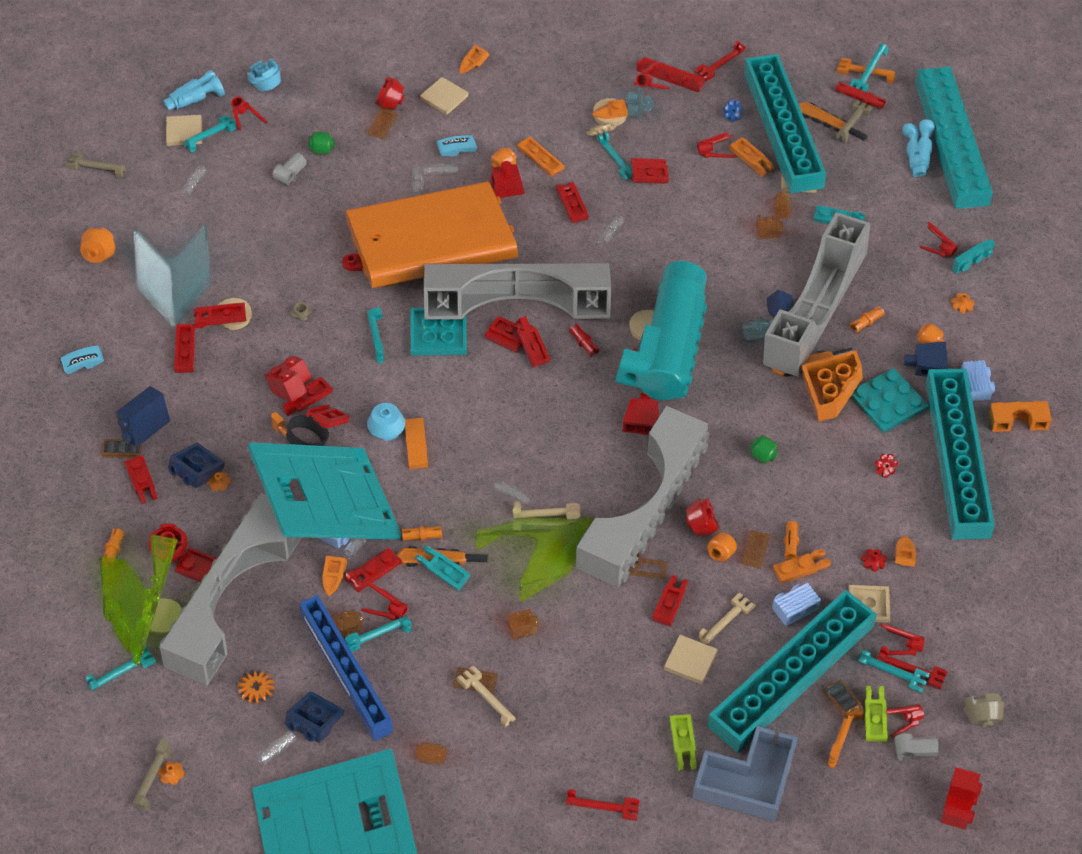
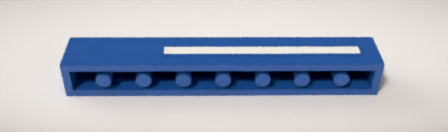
[299,595,393,741]

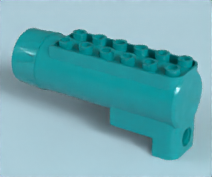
[615,261,707,400]

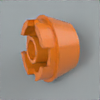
[80,227,116,263]

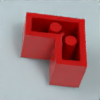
[264,355,312,402]
[941,767,983,830]

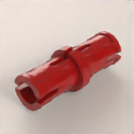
[569,324,600,357]

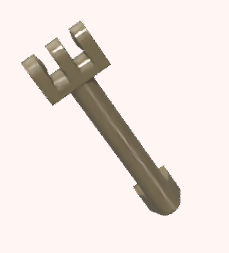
[836,100,873,142]
[65,152,126,178]
[132,738,171,810]

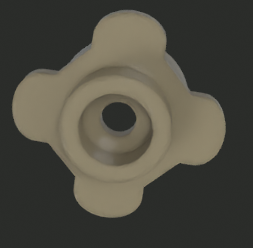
[290,302,312,321]

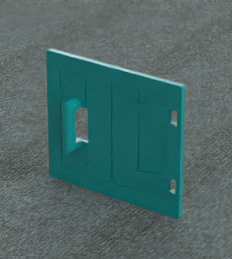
[247,442,402,539]
[252,749,417,854]

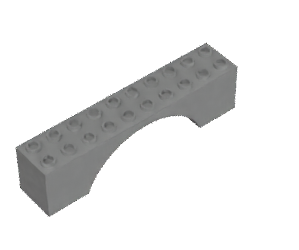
[763,212,870,377]
[424,263,611,319]
[576,406,709,587]
[159,493,302,686]

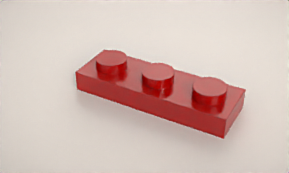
[174,324,196,373]

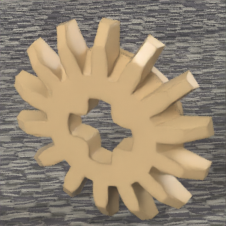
[586,123,616,135]

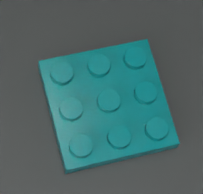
[411,307,467,356]
[850,368,929,433]

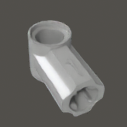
[272,153,307,186]
[894,733,938,761]

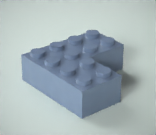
[692,726,798,822]

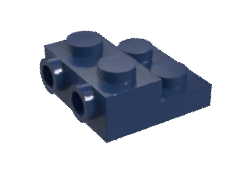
[168,442,225,489]
[284,691,344,743]

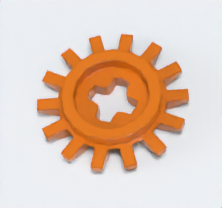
[238,670,275,704]

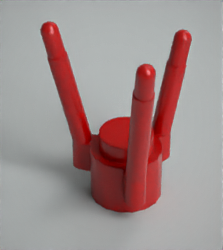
[634,62,670,90]
[231,96,268,130]
[697,132,736,158]
[919,222,959,258]
[361,580,408,621]
[881,623,925,656]
[885,703,924,738]

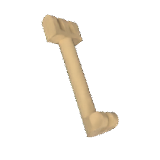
[513,501,580,519]
[699,593,755,644]
[457,666,515,727]

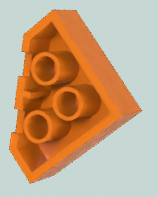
[801,350,863,422]

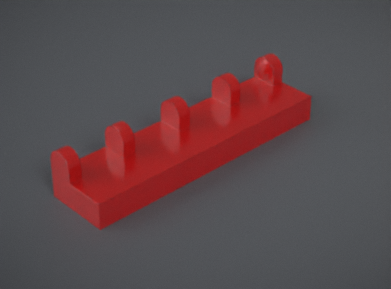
[637,57,706,93]

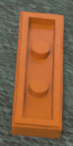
[517,136,565,177]
[405,418,428,469]

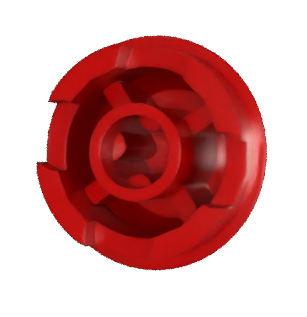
[375,76,405,110]
[685,498,720,535]
[148,523,188,564]

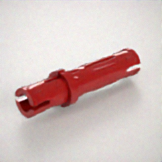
[835,81,886,110]

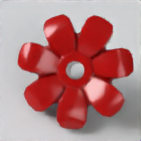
[874,453,898,478]
[861,549,887,572]

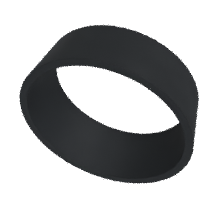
[286,415,329,446]

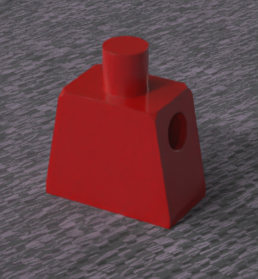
[489,161,525,198]
[622,393,659,435]

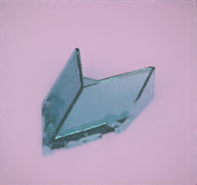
[134,225,211,329]

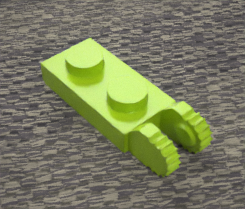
[864,686,887,742]
[669,714,697,771]

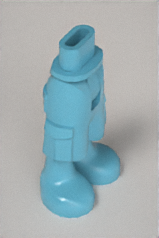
[163,70,225,111]
[902,120,934,177]

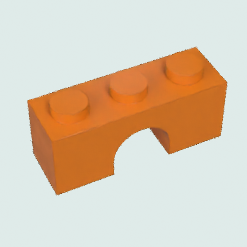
[988,401,1052,432]

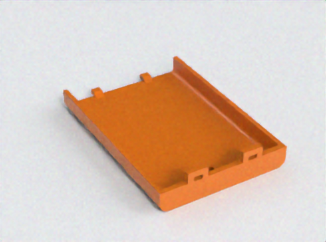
[345,181,518,288]

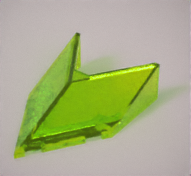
[475,516,595,602]
[99,535,178,665]

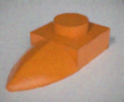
[459,44,489,74]
[592,99,628,119]
[894,536,916,567]
[323,556,347,596]

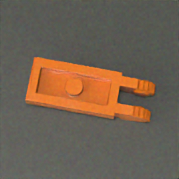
[729,137,774,177]
[773,549,831,584]

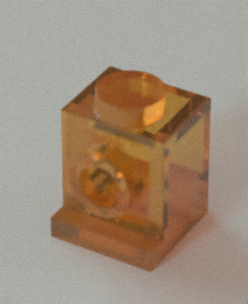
[756,215,783,240]
[331,609,364,639]
[507,609,539,641]

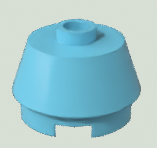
[247,59,281,91]
[367,403,405,441]

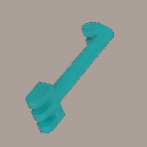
[850,43,889,92]
[184,115,238,153]
[597,132,633,181]
[367,307,384,364]
[345,616,412,652]
[85,645,156,691]
[858,650,930,693]

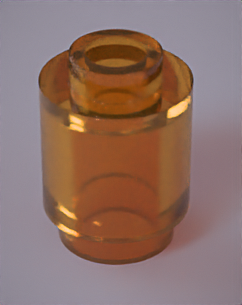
[773,192,792,219]
[415,741,447,765]

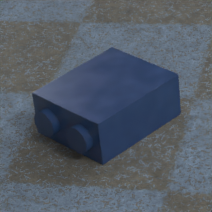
[116,386,170,447]

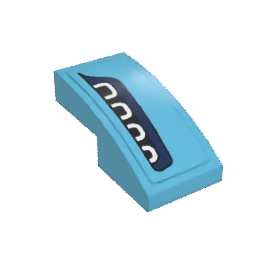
[436,135,477,157]
[61,346,104,374]

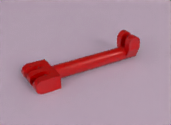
[694,40,745,82]
[877,646,948,690]
[566,789,640,821]

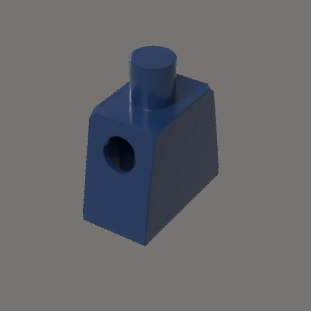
[904,342,948,377]

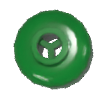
[309,132,334,155]
[749,435,779,464]

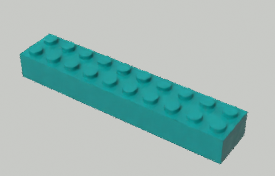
[744,54,826,193]
[915,66,993,209]
[926,369,995,540]
[707,590,877,753]

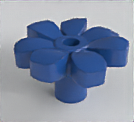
[723,100,742,122]

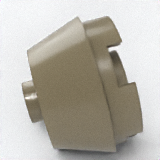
[963,693,1005,728]

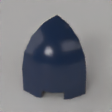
[767,290,793,316]

